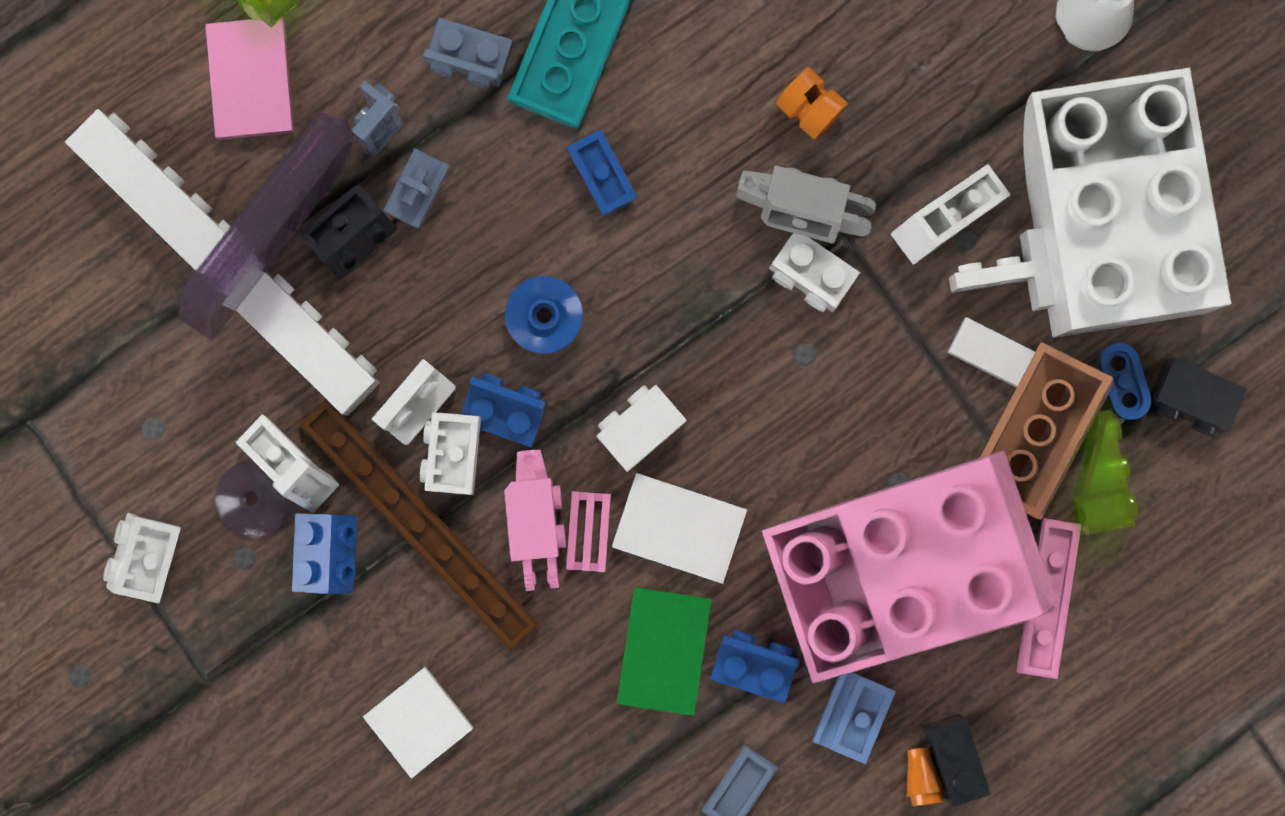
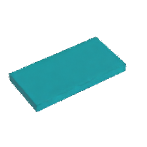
[507,0,631,130]

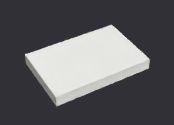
[612,473,747,584]

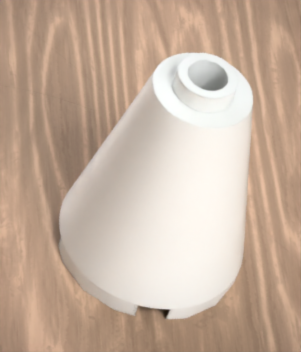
[1056,0,1134,51]

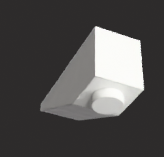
[890,164,1011,265]

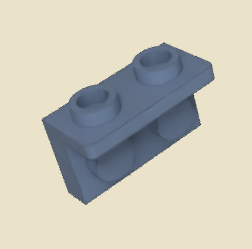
[423,18,513,89]
[351,80,403,159]

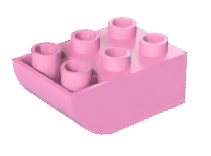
[762,450,1056,683]

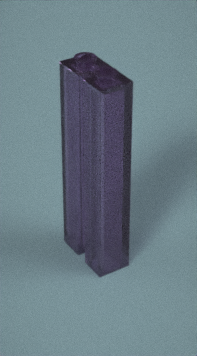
[177,111,354,341]

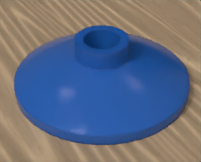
[505,276,583,354]

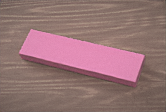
[1016,518,1081,679]

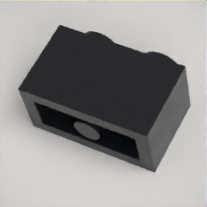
[1150,357,1247,437]
[922,714,991,807]

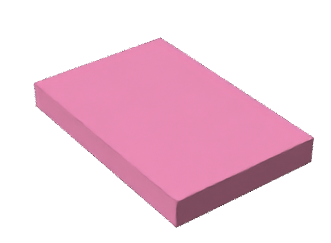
[205,16,294,140]

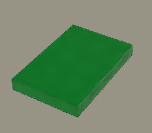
[617,587,712,716]

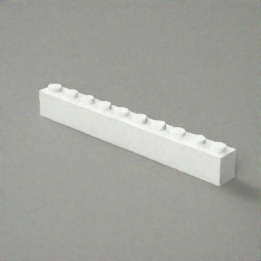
[65,109,380,416]

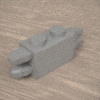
[736,165,876,244]

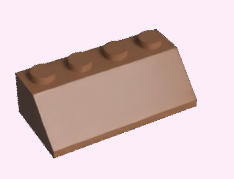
[980,342,1115,520]

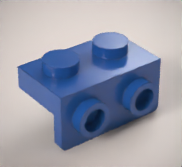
[292,513,357,594]

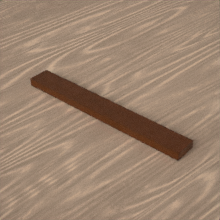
[298,399,540,651]

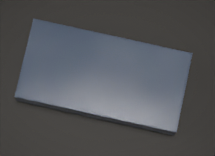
[701,745,778,816]

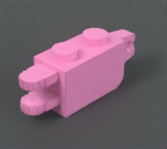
[504,450,566,591]

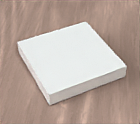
[363,667,474,778]

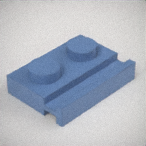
[812,672,896,764]

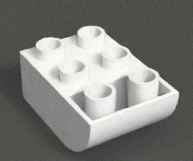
[1023,68,1231,338]

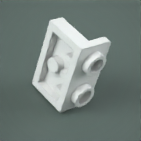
[769,233,860,312]
[372,359,456,445]
[420,412,481,495]
[103,513,181,603]

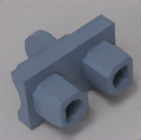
[383,148,450,229]

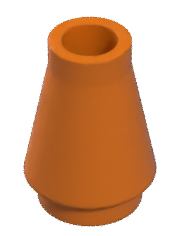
[906,747,945,806]

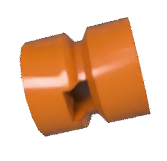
[775,67,849,141]

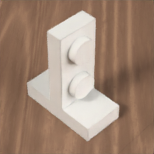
[949,228,1055,311]
[235,414,340,513]

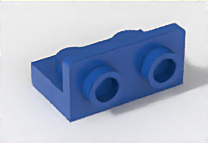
[460,373,547,448]
[709,630,800,703]

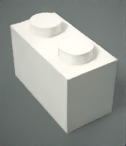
[597,385,687,473]

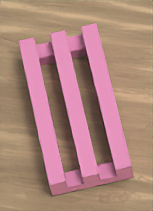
[566,491,611,572]

